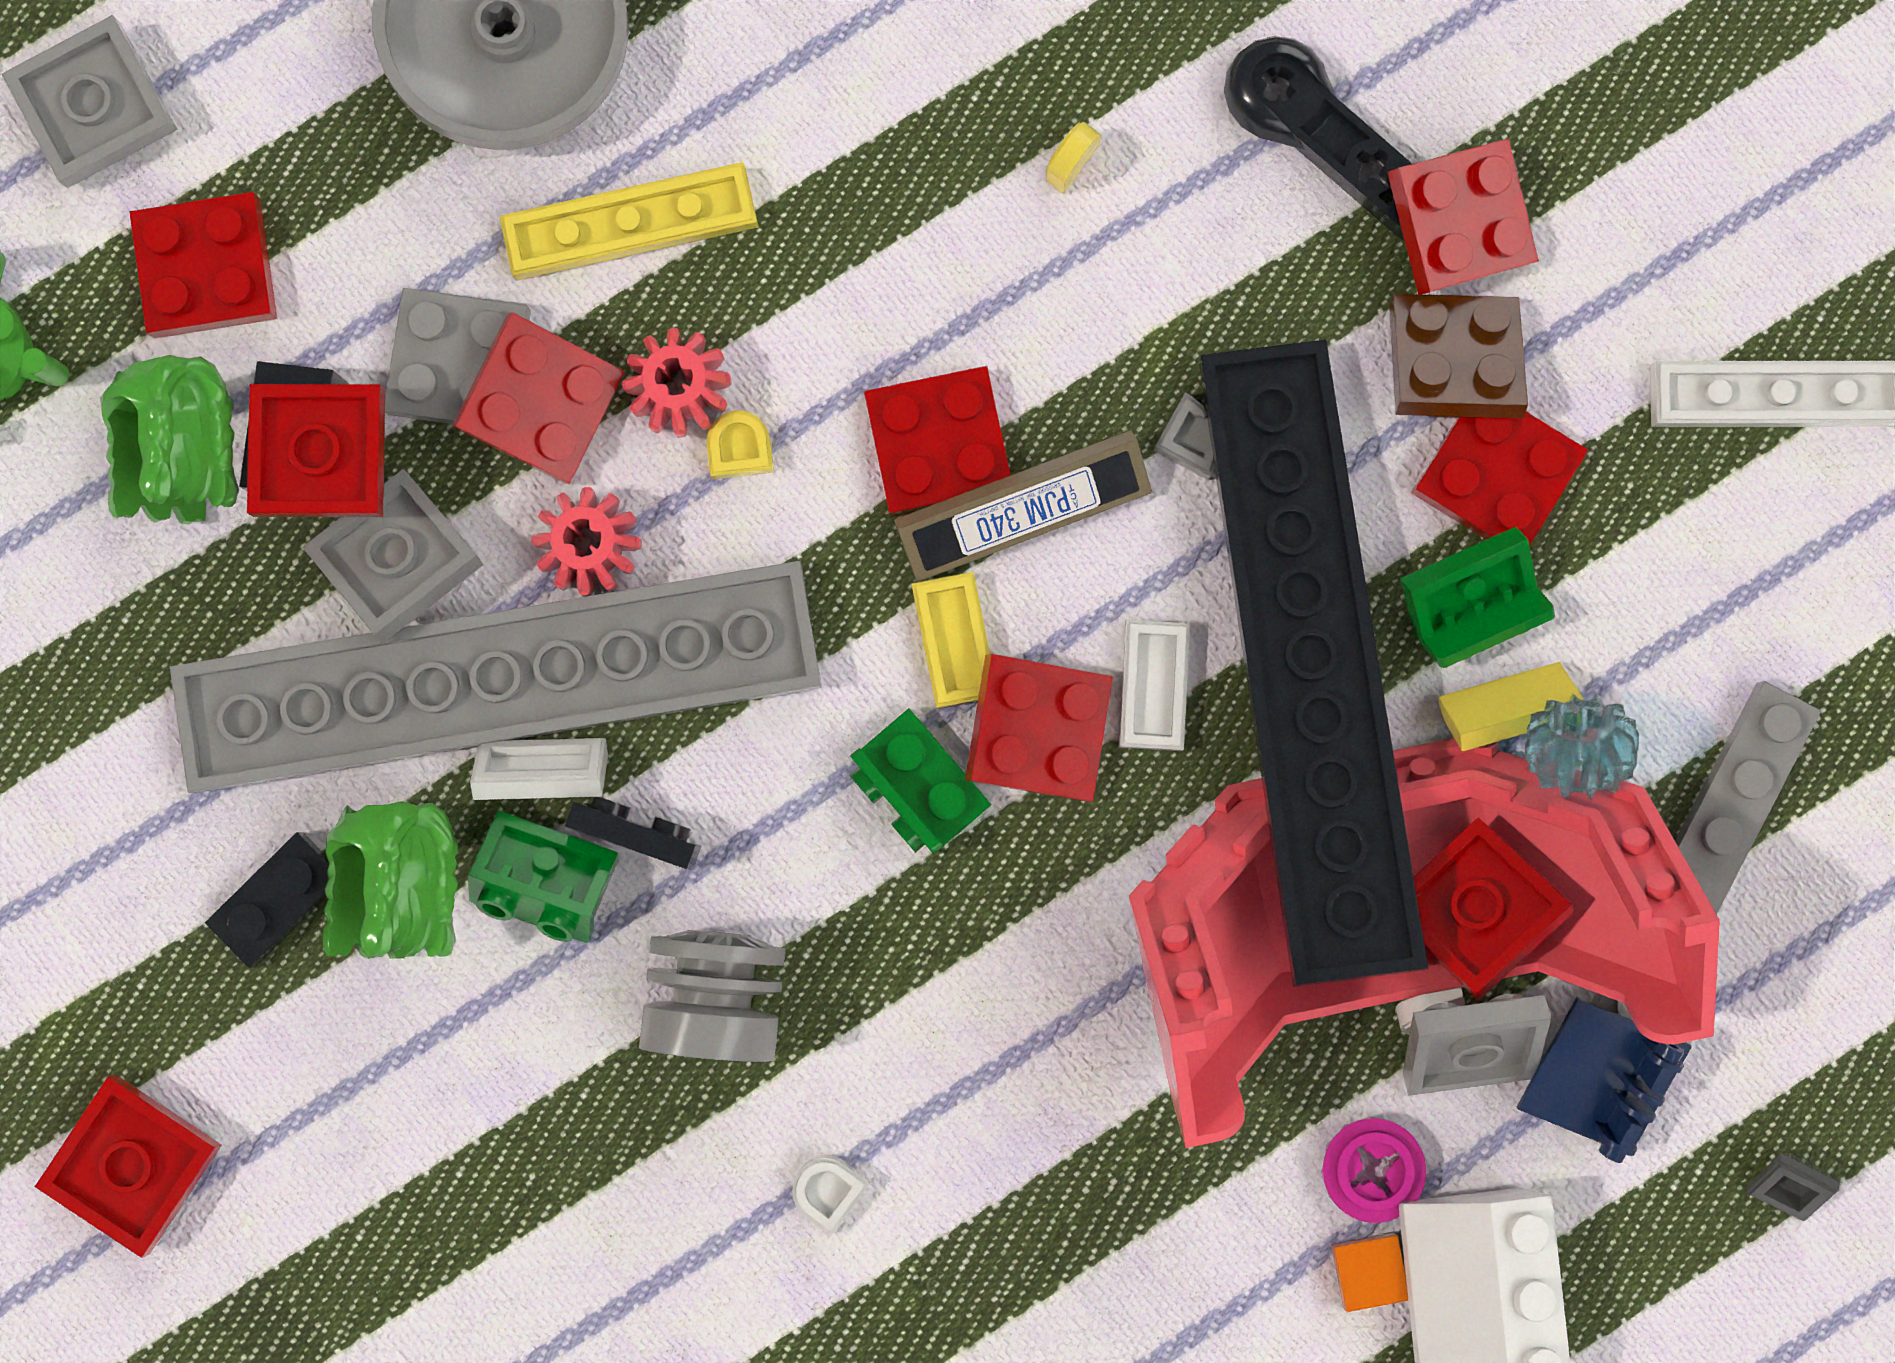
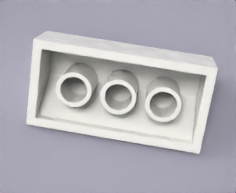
[1398,1188,1570,1363]

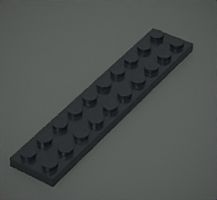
[1199,339,1428,987]

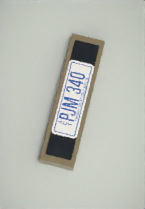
[894,430,1153,582]

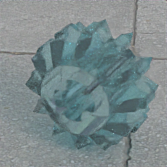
[1525,693,1639,800]

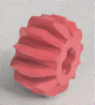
[622,328,732,438]
[531,487,642,597]

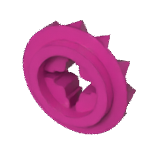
[1321,1117,1426,1223]

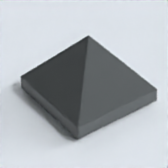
[1746,1153,1840,1221]

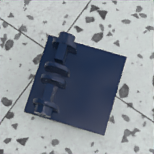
[1516,997,1692,1163]

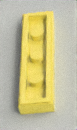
[499,162,759,281]

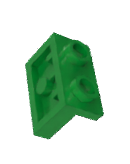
[849,708,992,855]
[468,811,618,943]

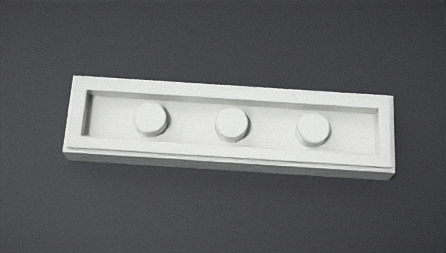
[1650,361,1895,427]

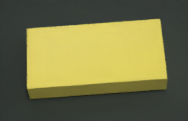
[912,572,990,709]
[1438,662,1585,751]

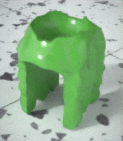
[100,355,239,525]
[323,801,458,959]

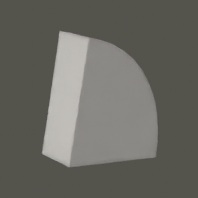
[1153,392,1215,480]

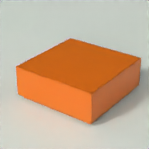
[1331,1232,1408,1312]

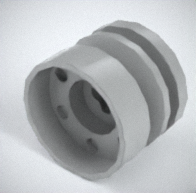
[639,930,786,1062]

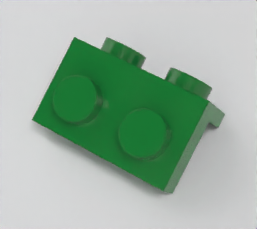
[1400,526,1555,668]

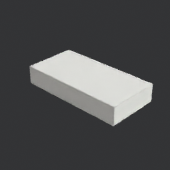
[1119,620,1190,751]
[470,738,608,800]

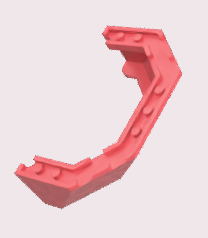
[1129,738,1720,1148]

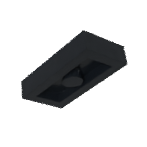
[565,797,702,870]
[204,832,329,968]

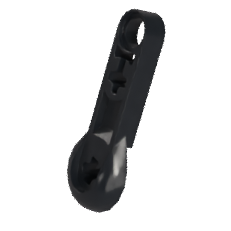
[1224,36,1412,241]

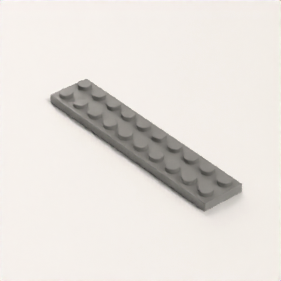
[170,561,822,794]

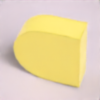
[1045,122,1102,194]
[707,410,775,480]

